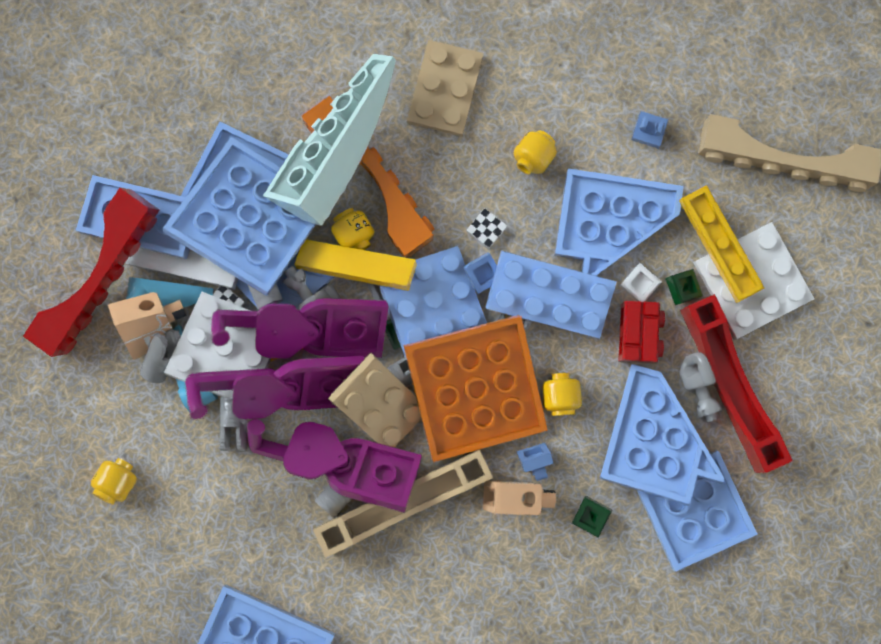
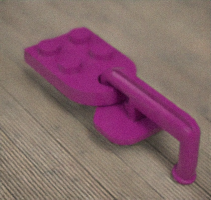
[211,298,389,359]
[185,356,365,420]
[247,419,422,513]

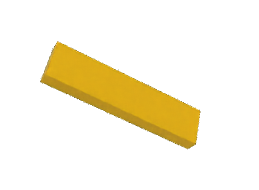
[679,185,765,303]
[294,239,417,291]

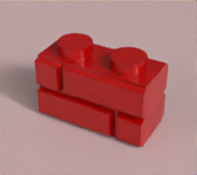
[618,300,665,364]

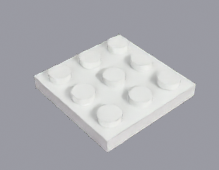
[693,222,814,340]
[164,292,271,401]

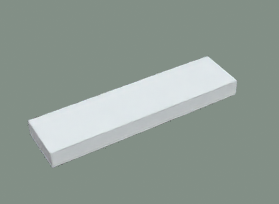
[125,248,238,289]

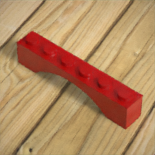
[23,187,160,357]
[680,294,793,474]

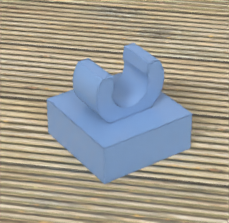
[631,111,668,149]
[463,252,497,294]
[516,443,554,481]

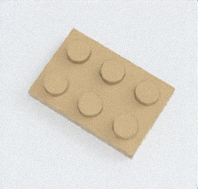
[407,40,484,137]
[329,353,421,448]

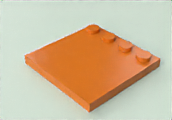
[403,315,548,462]

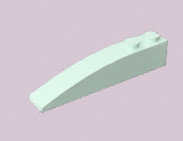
[263,54,396,226]

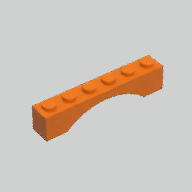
[301,96,435,258]

